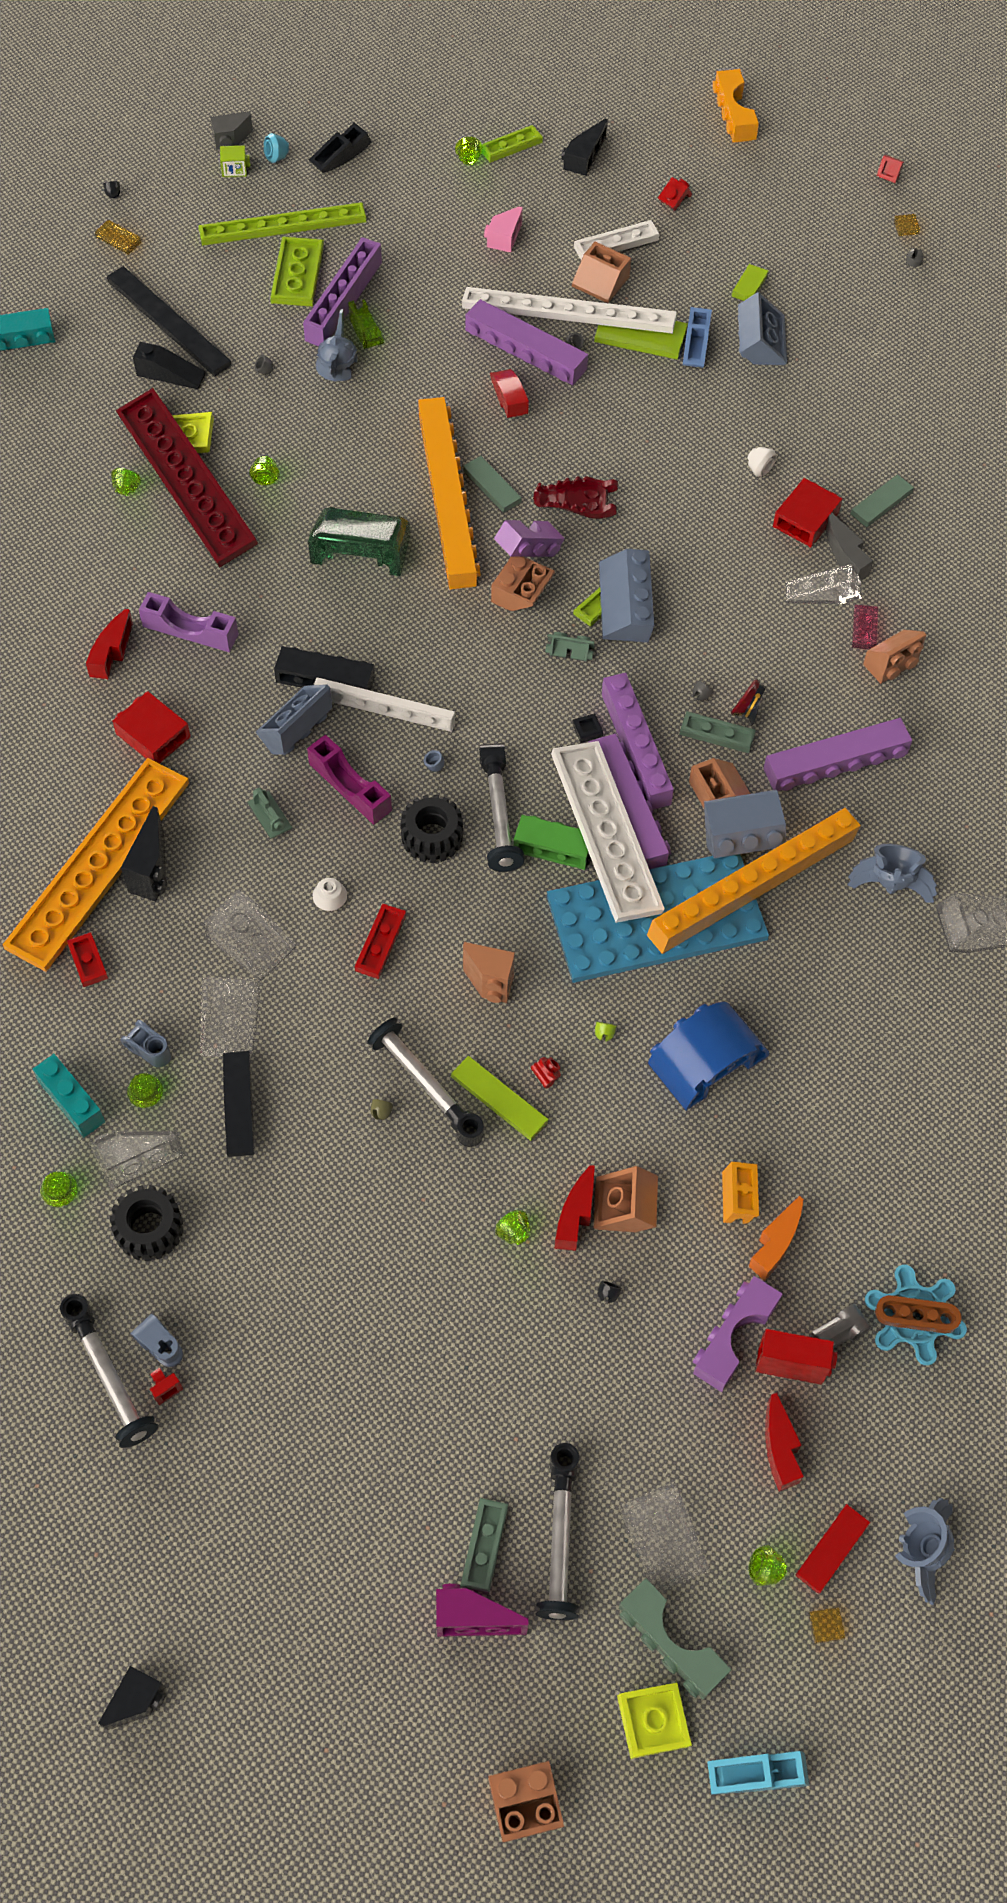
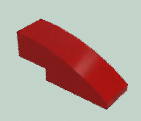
[490,369,529,418]
[86,609,133,679]
[554,1165,595,1251]
[765,1392,804,1492]

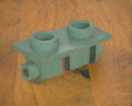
[545,632,595,662]
[247,788,292,839]

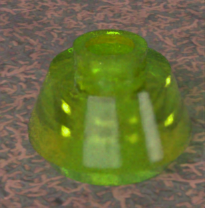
[455,136,483,165]
[249,456,280,485]
[111,468,142,496]
[127,1073,163,1108]
[40,1171,78,1207]
[495,1209,531,1245]
[749,1545,787,1586]

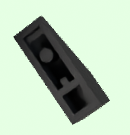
[561,119,608,176]
[133,341,205,389]

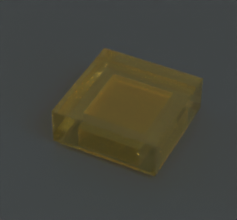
[894,214,920,236]
[808,1607,845,1644]

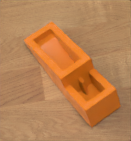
[749,1196,804,1281]

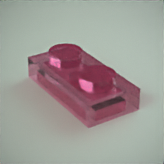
[852,604,878,649]

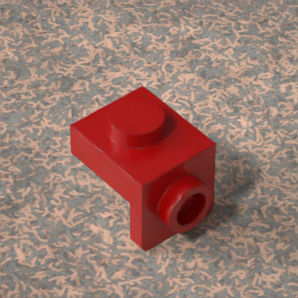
[658,177,692,211]

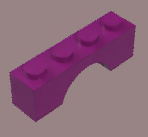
[307,734,392,825]

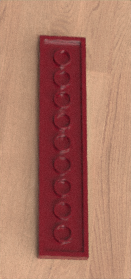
[115,388,258,568]

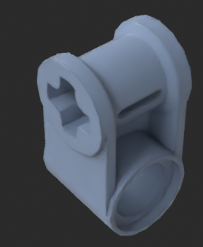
[120,1020,171,1067]
[130,1313,183,1368]

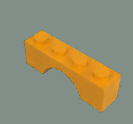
[713,69,759,143]

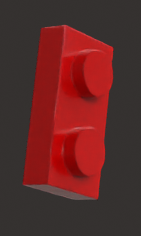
[67,932,108,987]

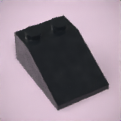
[121,806,167,902]

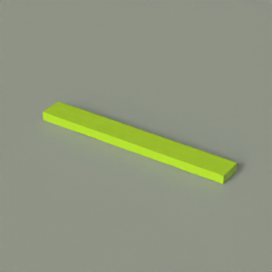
[198,202,366,246]

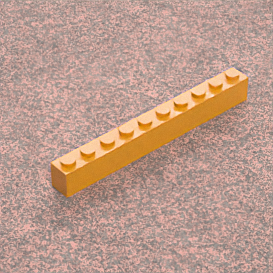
[418,397,480,590]
[647,808,861,954]

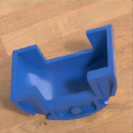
[648,1002,769,1111]

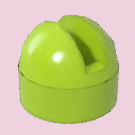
[595,1022,617,1042]

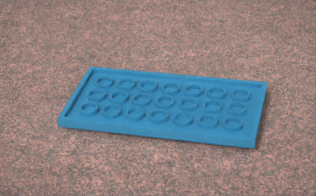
[547,854,769,983]

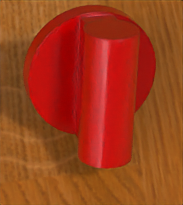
[530,1057,561,1089]

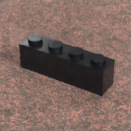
[274,646,375,691]

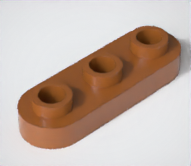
[875,1295,962,1334]

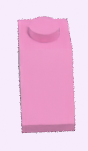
[484,207,523,252]

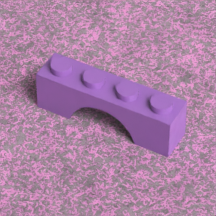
[139,592,239,653]
[692,1276,783,1392]

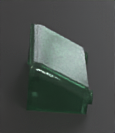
[308,507,411,576]

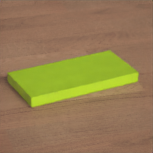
[270,237,324,307]
[594,321,688,360]

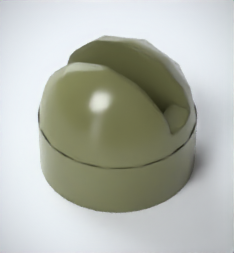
[370,1099,393,1120]

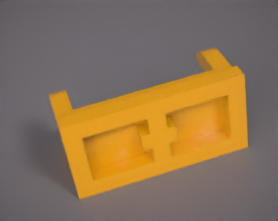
[722,1161,759,1224]

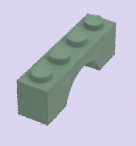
[619,1578,731,1700]

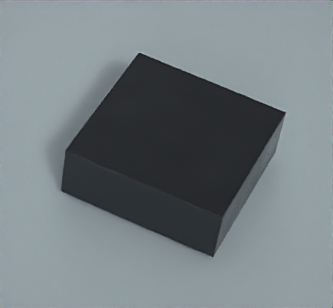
[572,713,603,743]

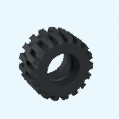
[400,795,463,863]
[110,1185,184,1261]

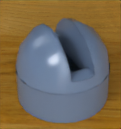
[424,750,445,772]

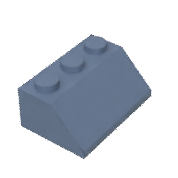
[738,292,787,365]
[256,684,332,755]
[704,790,787,858]

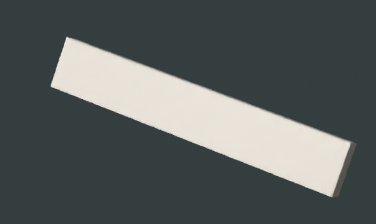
[314,678,455,732]

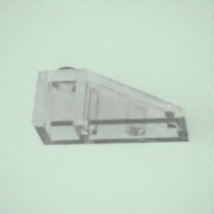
[786,564,862,604]

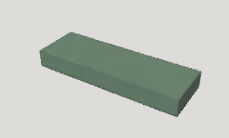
[463,456,522,513]
[850,474,914,527]
[679,711,756,753]
[460,1498,509,1594]

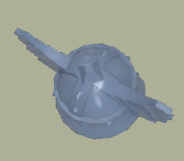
[316,309,357,381]
[847,844,937,903]
[895,1498,955,1605]

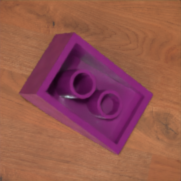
[436,1583,528,1637]

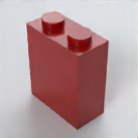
[773,478,843,548]
[112,691,191,764]
[755,1329,837,1385]

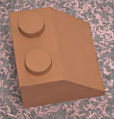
[463,942,515,1003]
[594,1166,658,1232]

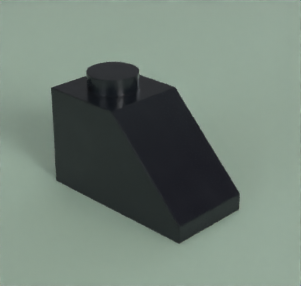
[98,1666,166,1730]

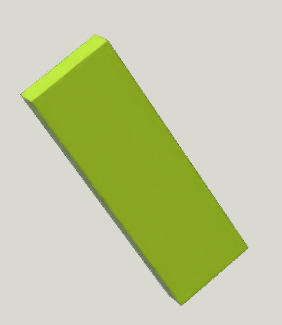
[480,125,543,163]

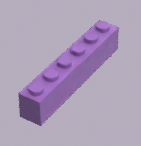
[303,237,382,346]
[465,299,588,385]
[601,672,674,810]
[763,718,912,791]
[588,734,671,869]

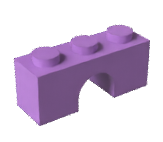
[494,520,565,557]

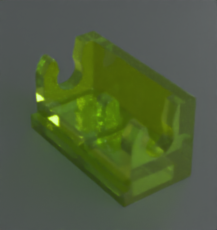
[348,299,384,349]

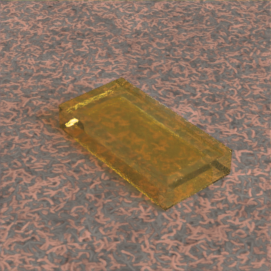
[95,220,142,255]

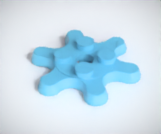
[865,1265,967,1365]

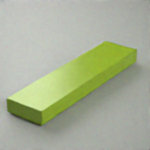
[451,1056,548,1141]

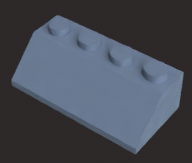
[599,549,654,643]

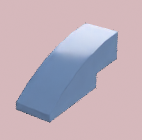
[682,307,712,368]

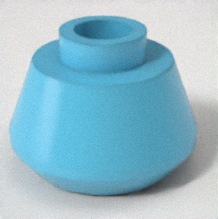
[263,133,289,163]

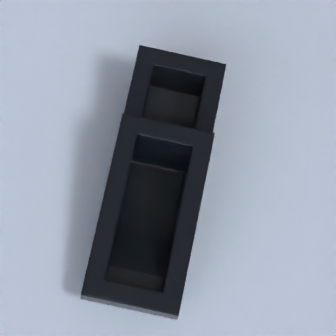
[309,122,372,173]

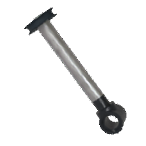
[479,743,525,872]
[367,1017,484,1147]
[60,1294,158,1448]
[535,1443,580,1620]

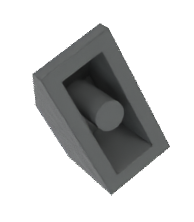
[210,111,253,150]

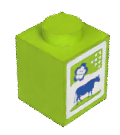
[220,145,251,177]

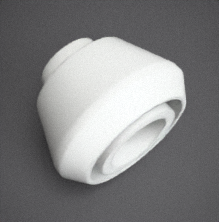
[747,447,777,477]
[313,878,347,911]

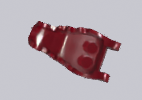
[533,476,618,519]

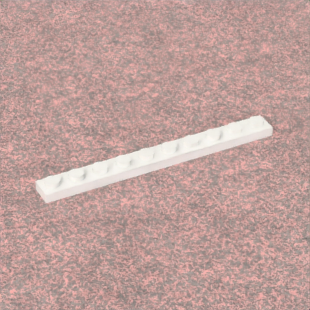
[462,287,677,333]

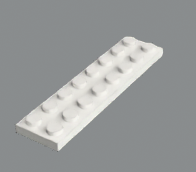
[551,741,665,923]

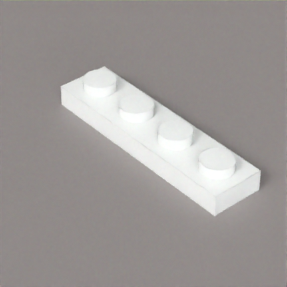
[574,220,659,260]

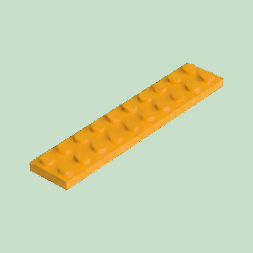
[2,758,189,972]

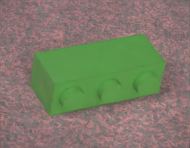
[513,815,590,870]

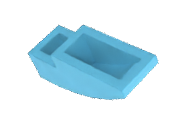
[707,1751,810,1795]

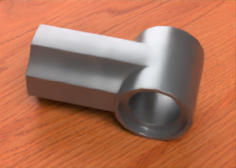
[811,1304,871,1349]

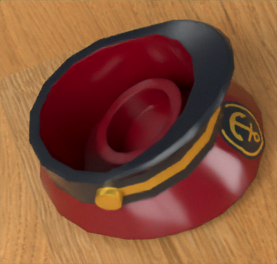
[731,679,766,726]

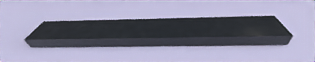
[107,266,232,377]

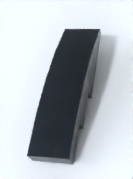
[223,1051,254,1157]

